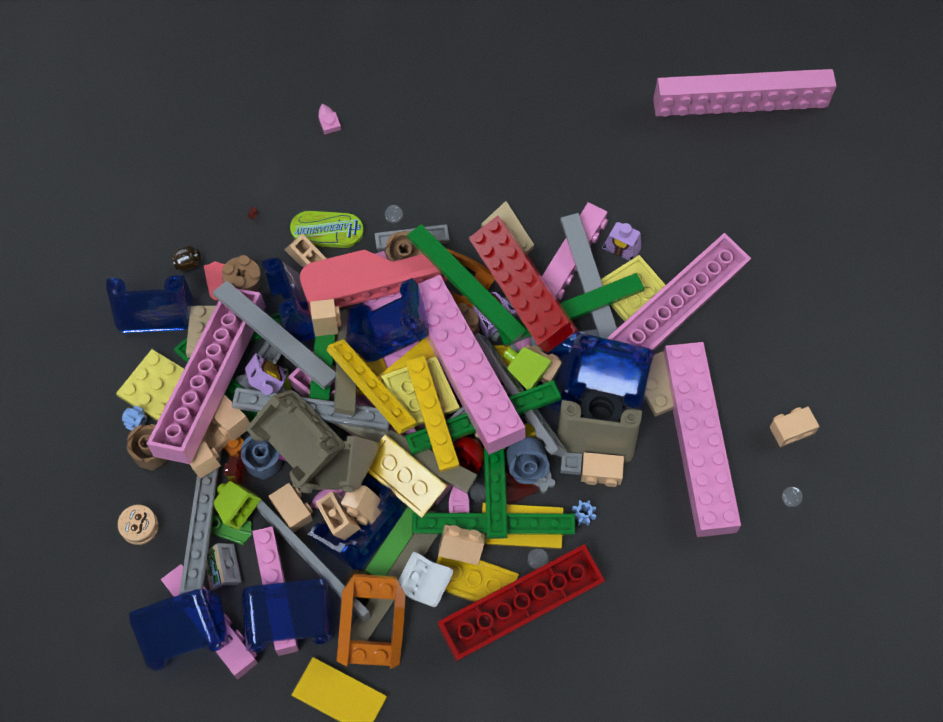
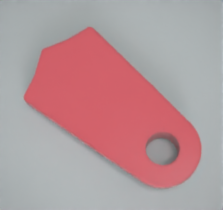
[204,261,225,301]

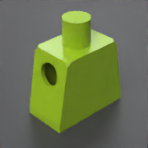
[503,347,553,390]
[214,481,261,530]

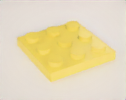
[601,255,666,322]
[116,349,184,421]
[381,356,460,426]

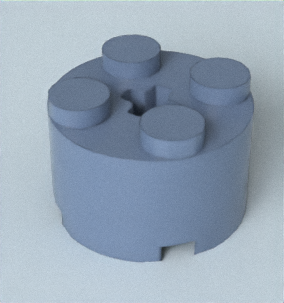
[241,436,284,480]
[506,437,549,484]

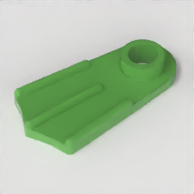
[211,516,253,545]

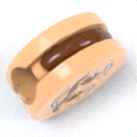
[118,505,158,545]

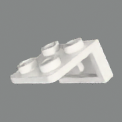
[398,552,453,607]

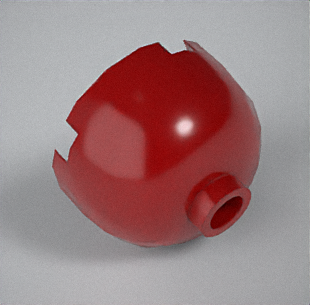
[453,436,484,474]

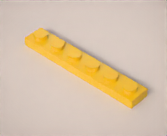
[327,339,417,434]
[406,356,459,473]

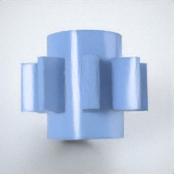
[122,405,147,431]
[572,500,596,526]

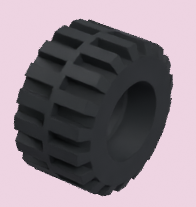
[578,386,626,423]

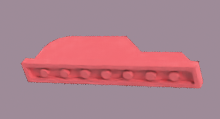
[300,250,448,314]

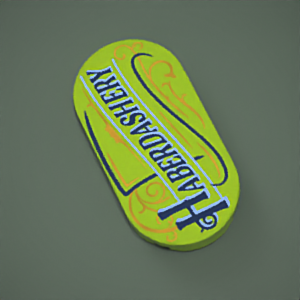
[290,211,364,248]

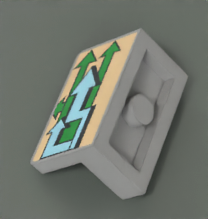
[206,543,242,591]

